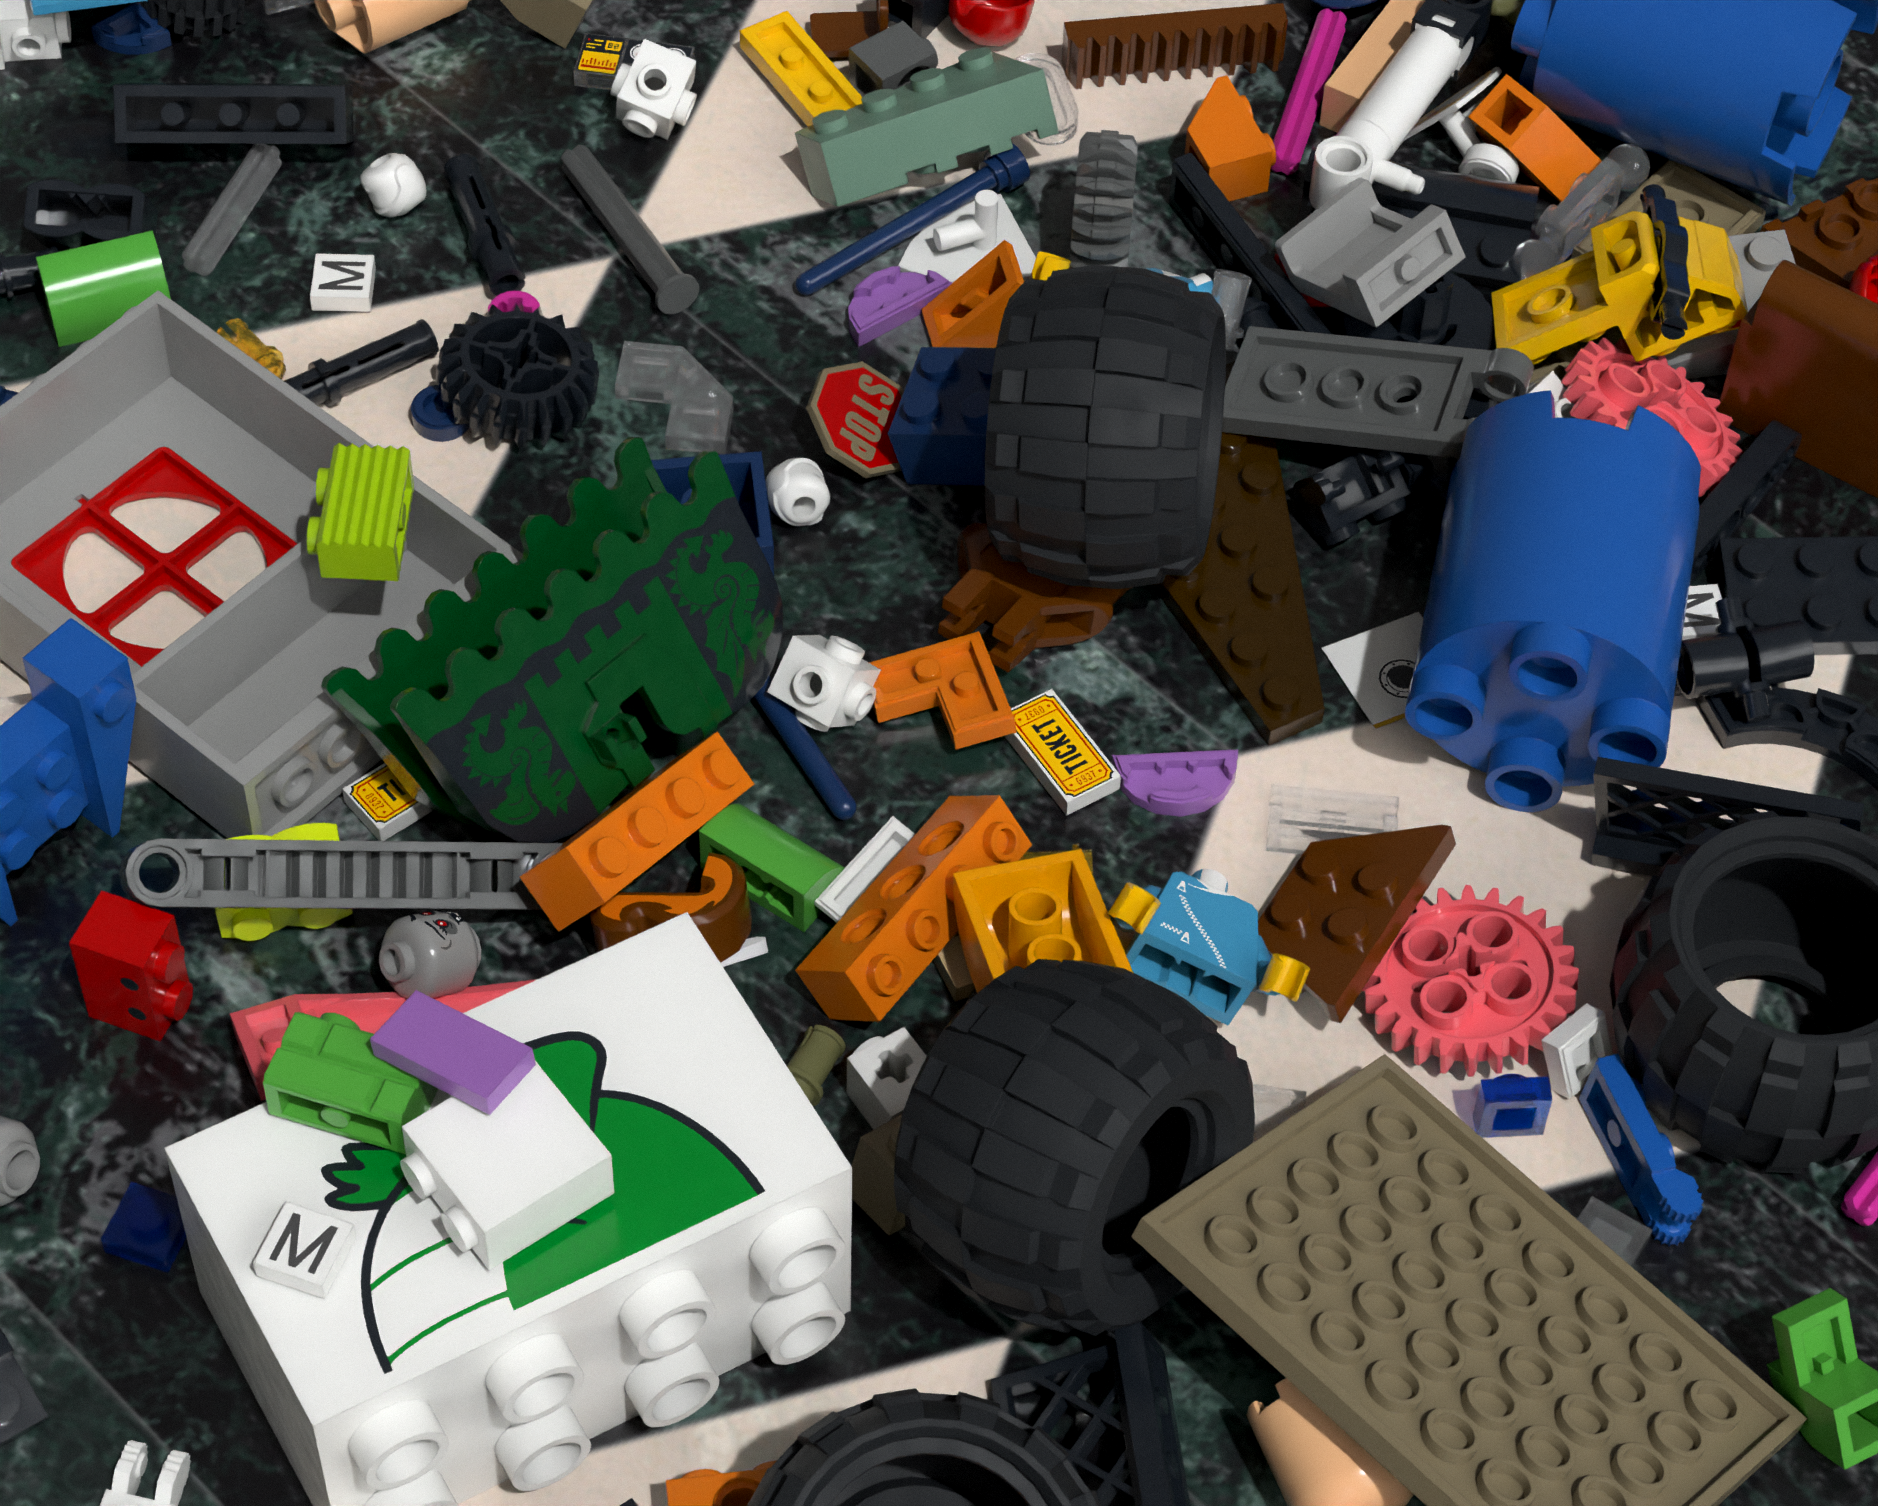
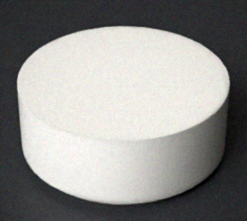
[1459,143,1519,183]

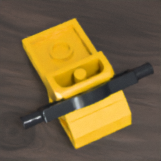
[1491,184,1748,364]

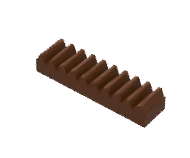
[1061,3,1288,89]

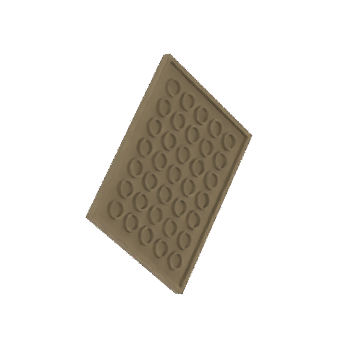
[1131,1054,1808,1506]

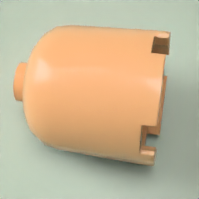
[1247,1378,1414,1506]

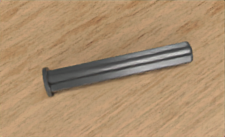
[561,144,699,314]

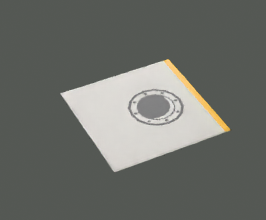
[1322,612,1423,729]

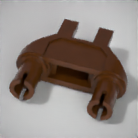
[938,522,1132,673]

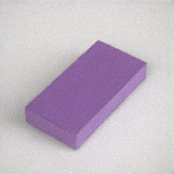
[370,990,536,1115]

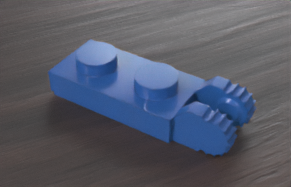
[1579,1054,1704,1246]

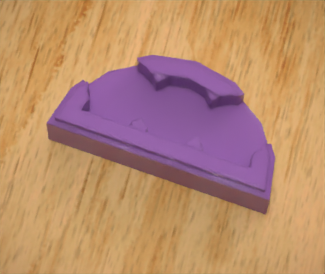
[848,266,952,347]
[1111,749,1238,817]

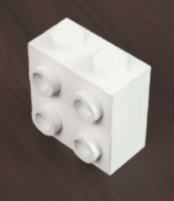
[400,1061,614,1270]

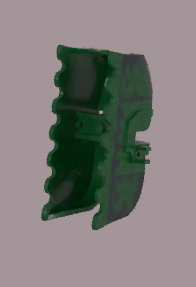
[321,437,783,843]

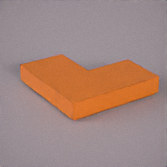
[869,631,1016,750]

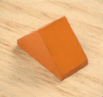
[921,240,1024,348]

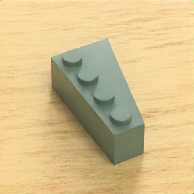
[794,47,1059,207]

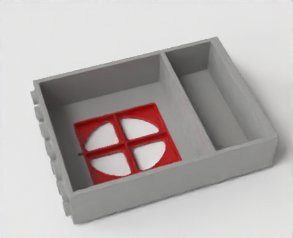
[0,291,523,839]

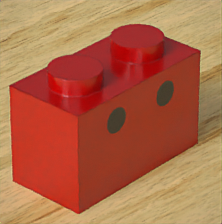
[69,890,193,1042]

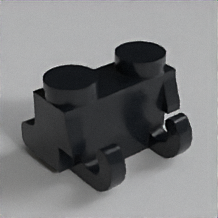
[1293,448,1410,546]

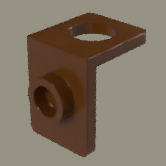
[810,0,888,57]

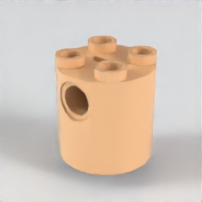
[314,0,471,54]

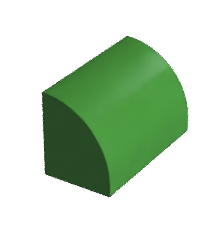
[36,230,171,347]
[699,804,845,932]

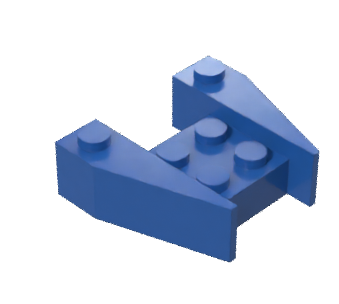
[0,618,137,926]

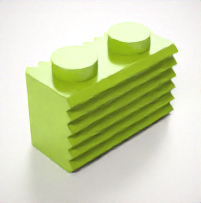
[307,442,414,581]

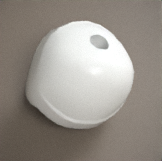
[360,153,427,218]
[765,458,830,526]

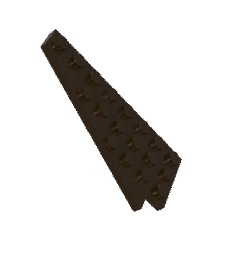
[1152,361,1325,746]

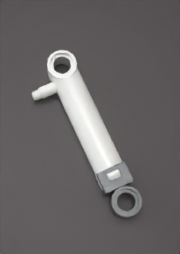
[1309,0,1494,210]

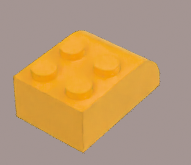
[953,849,1133,993]

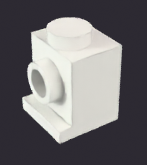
[0,0,71,70]

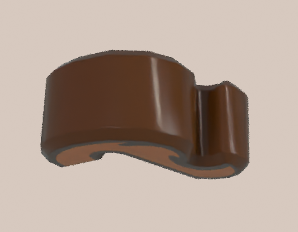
[590,852,752,963]

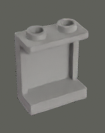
[1275,178,1466,327]

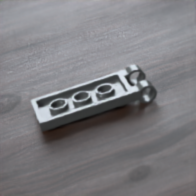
[1222,326,1534,460]

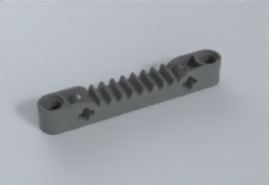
[119,838,563,911]

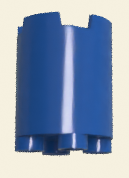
[1511,0,1878,206]
[1405,390,1701,812]

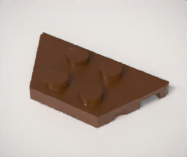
[1258,824,1456,1023]

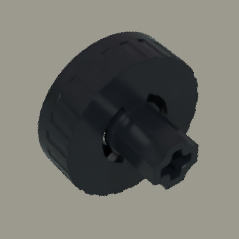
[1340,272,1495,403]

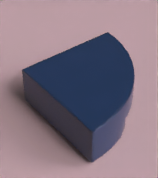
[91,2,172,55]

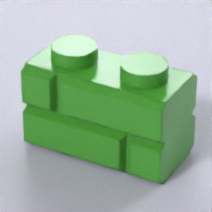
[263,1012,438,1154]

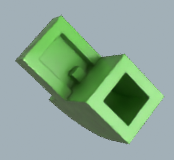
[1767,1288,1878,1470]

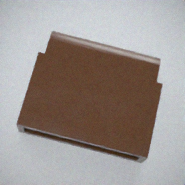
[1717,260,1878,498]

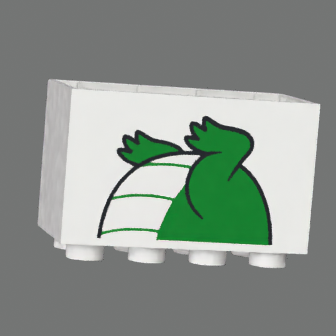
[164,912,852,1506]

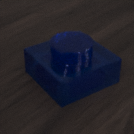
[1472,1074,1553,1138]
[101,1182,186,1273]

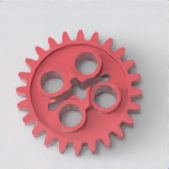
[1561,337,1743,497]
[1362,885,1579,1077]

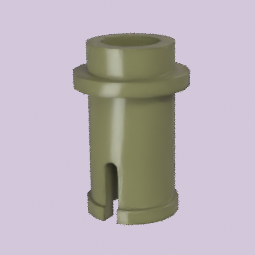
[787,1025,846,1107]

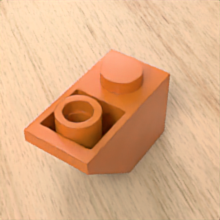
[1468,74,1602,206]
[1185,75,1276,202]

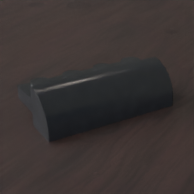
[1296,147,1539,289]

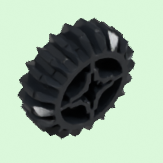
[436,303,599,449]

